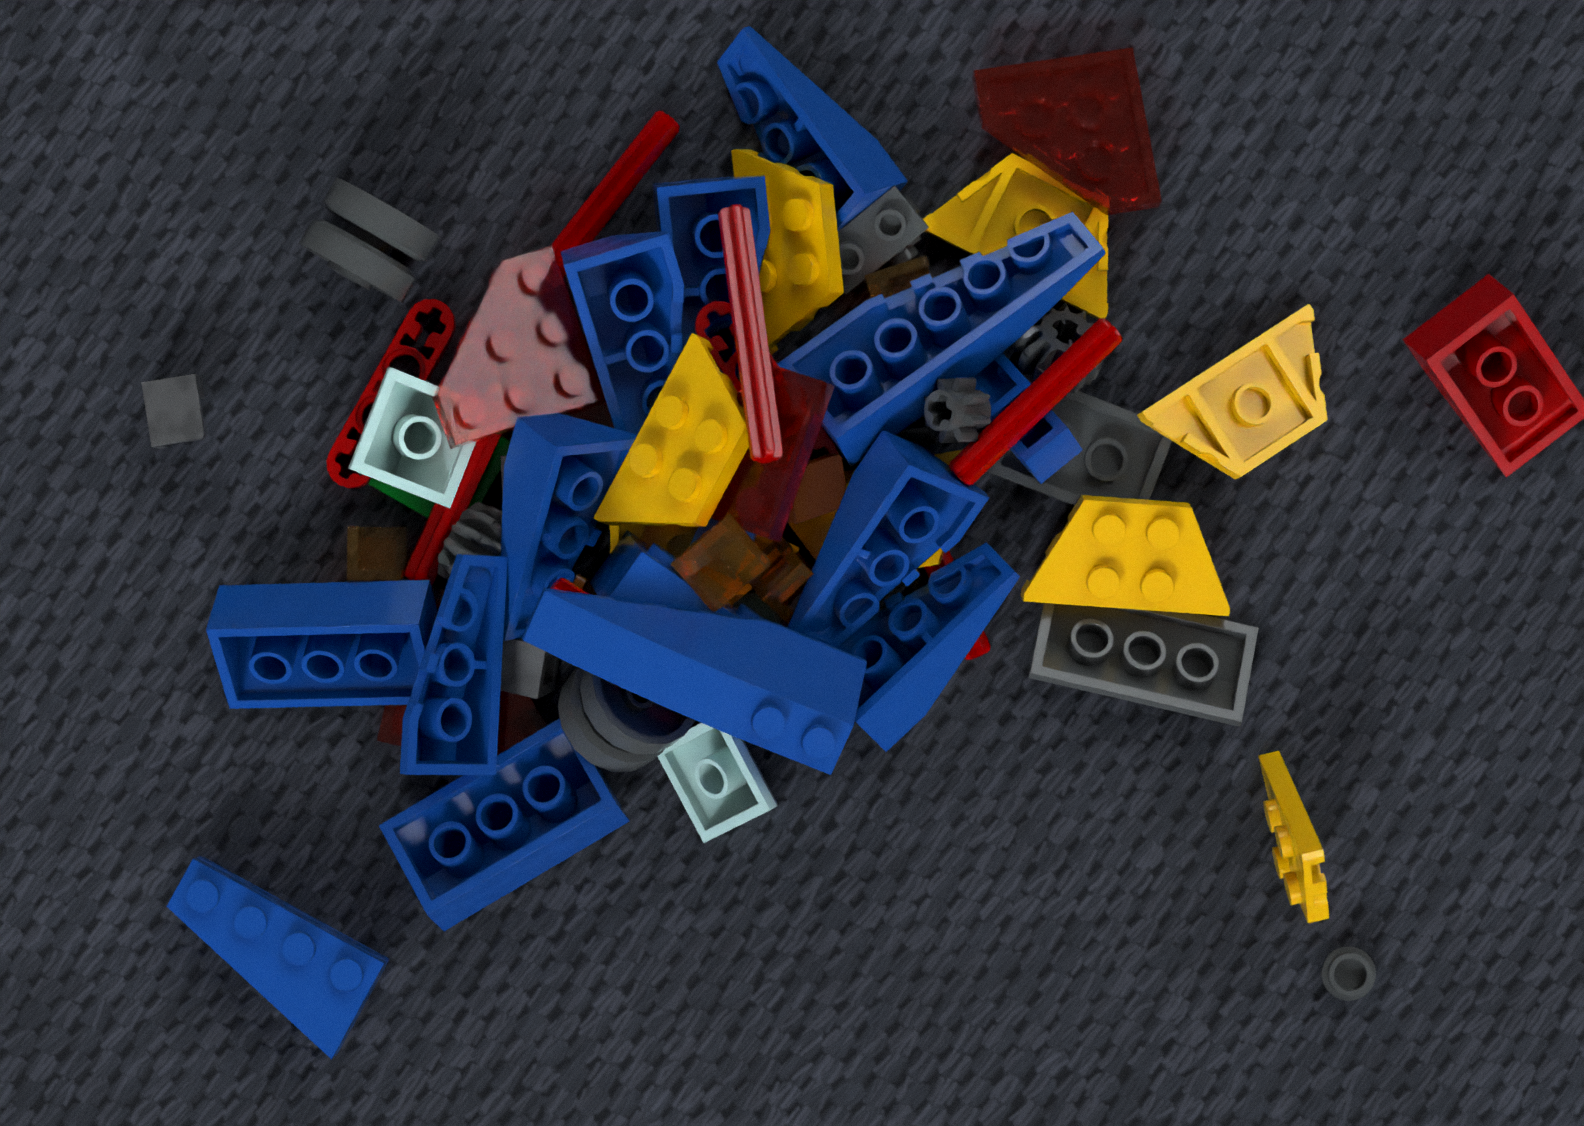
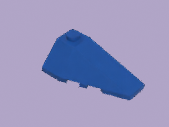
[717,26,908,231]
[652,175,770,377]
[561,231,684,436]
[501,413,637,641]
[787,430,989,648]
[837,542,1020,752]
[400,554,508,776]

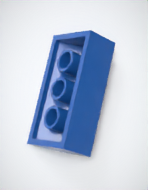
[206,580,438,709]
[379,718,630,931]

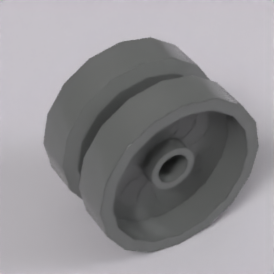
[298,177,440,303]
[558,667,695,772]

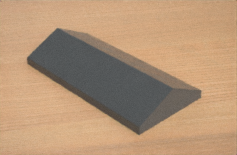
[1028,603,1259,727]

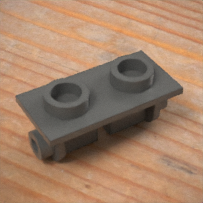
[838,185,929,295]

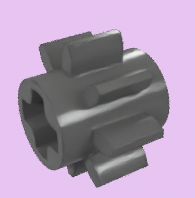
[924,377,991,443]

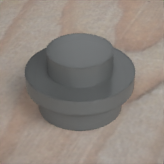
[1321,946,1376,1001]

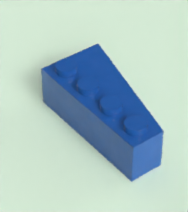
[590,530,764,619]
[166,856,390,1060]

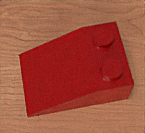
[1402,274,1584,478]

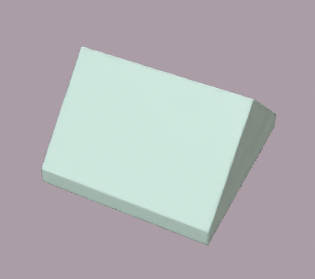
[348,367,490,508]
[658,723,778,843]

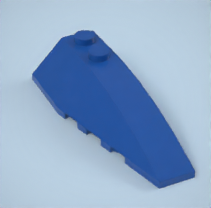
[777,212,1106,467]
[522,588,867,775]

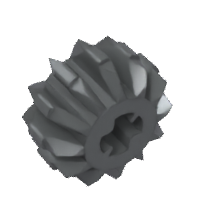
[1012,302,1104,394]
[438,501,502,581]

